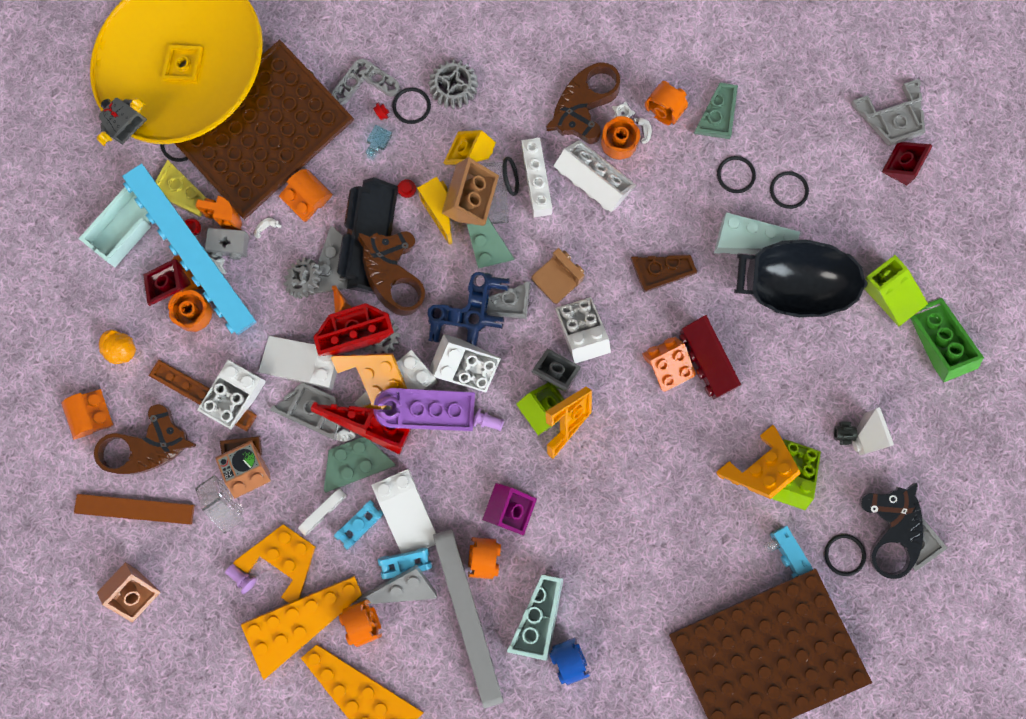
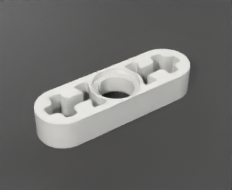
[298,489,347,536]

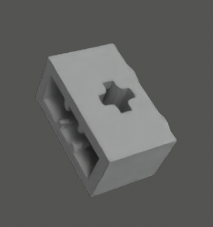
[205,228,249,260]

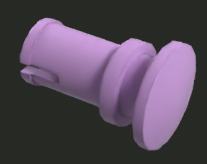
[473,408,504,431]
[225,564,257,594]

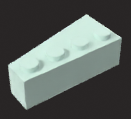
[714,212,800,254]
[507,575,563,661]

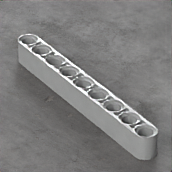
[433,529,504,709]

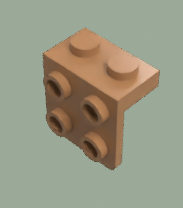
[532,248,585,304]

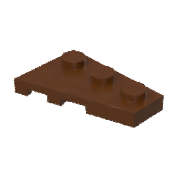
[630,255,697,293]

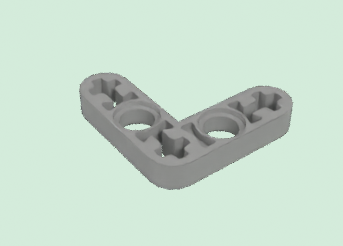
[332,59,400,105]

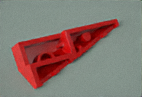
[311,402,411,455]

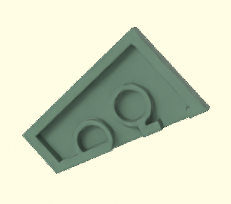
[694,83,738,139]
[467,217,515,269]

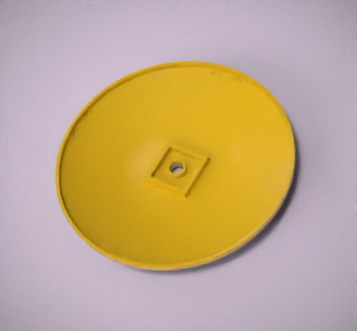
[90,0,262,144]

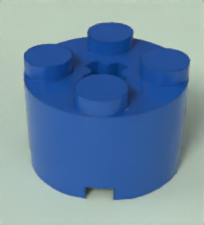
[549,637,590,685]

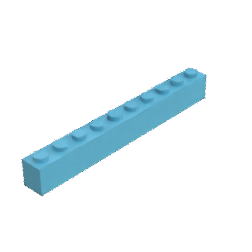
[122,163,257,335]

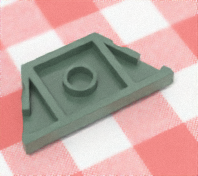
[324,437,396,493]

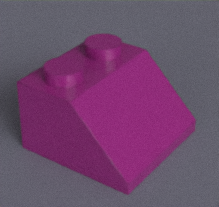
[482,483,537,536]

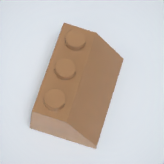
[442,157,499,226]

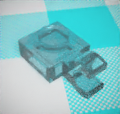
[366,125,392,160]

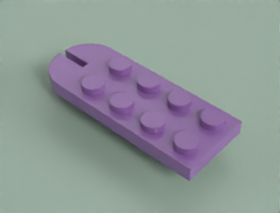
[374,388,475,431]

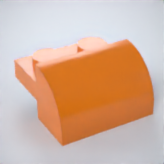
[279,169,333,222]
[196,196,242,230]
[61,389,113,440]

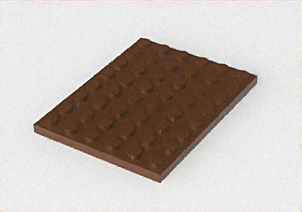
[174,39,354,220]
[669,568,872,719]

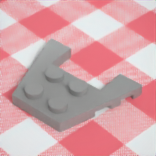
[851,79,925,146]

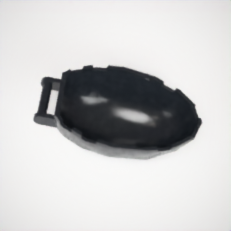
[734,239,868,318]

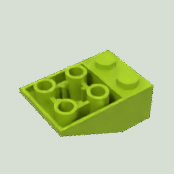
[864,255,928,327]
[771,439,821,510]

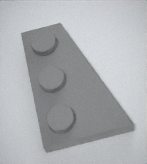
[913,517,948,572]

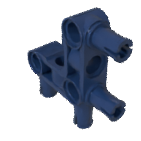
[427,272,510,346]

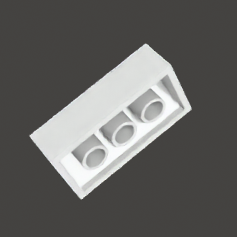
[554,140,636,212]

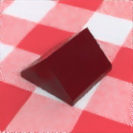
[882,142,932,186]
[143,258,191,306]

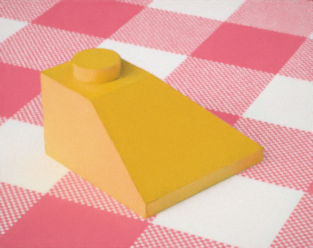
[443,130,496,165]

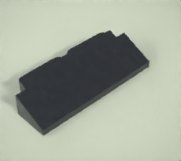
[337,177,398,294]

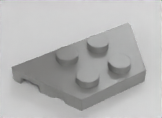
[309,226,348,295]
[270,382,338,441]

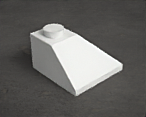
[852,407,894,455]

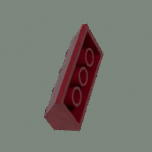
[679,315,741,400]

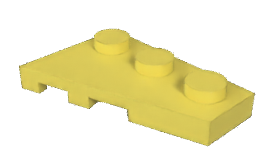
[155,160,206,217]

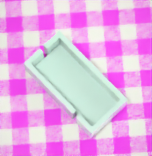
[79,187,151,267]

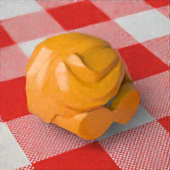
[99,329,136,364]

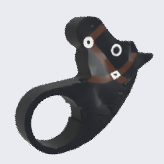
[859,483,923,579]

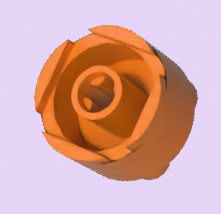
[645,81,688,126]
[601,116,640,160]
[168,290,213,332]
[468,537,501,579]
[339,599,382,647]

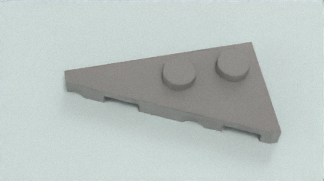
[462,282,530,319]
[358,565,437,604]

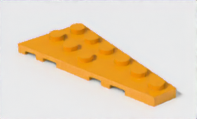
[241,575,362,680]
[301,644,424,719]

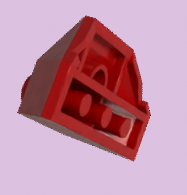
[313,303,394,356]

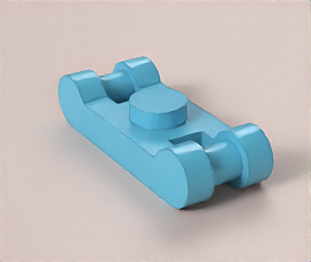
[334,500,384,550]
[377,548,432,579]

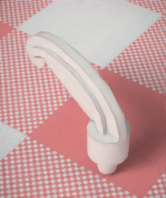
[633,118,652,144]
[254,218,281,238]

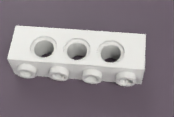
[521,138,552,218]

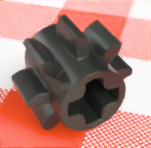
[834,421,857,445]

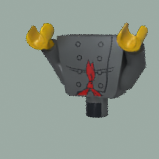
[96,98,147,146]

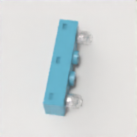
[764,526,813,578]

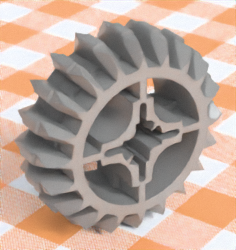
[428,59,478,110]

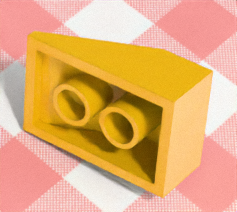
[417,176,452,245]

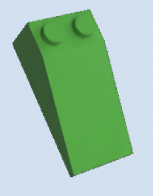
[910,298,984,382]

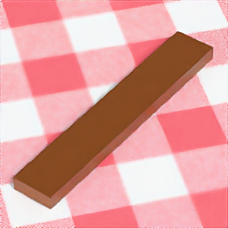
[148,359,257,432]
[74,494,195,525]

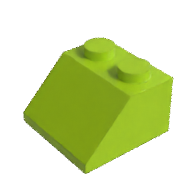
[516,383,565,436]

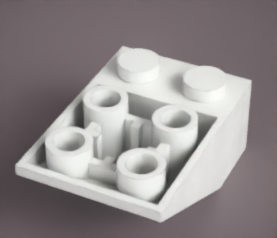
[555,297,611,363]
[429,334,501,392]
[197,360,266,429]

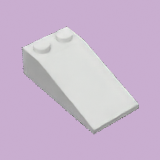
[258,336,342,390]
[354,350,437,410]
[371,469,436,554]

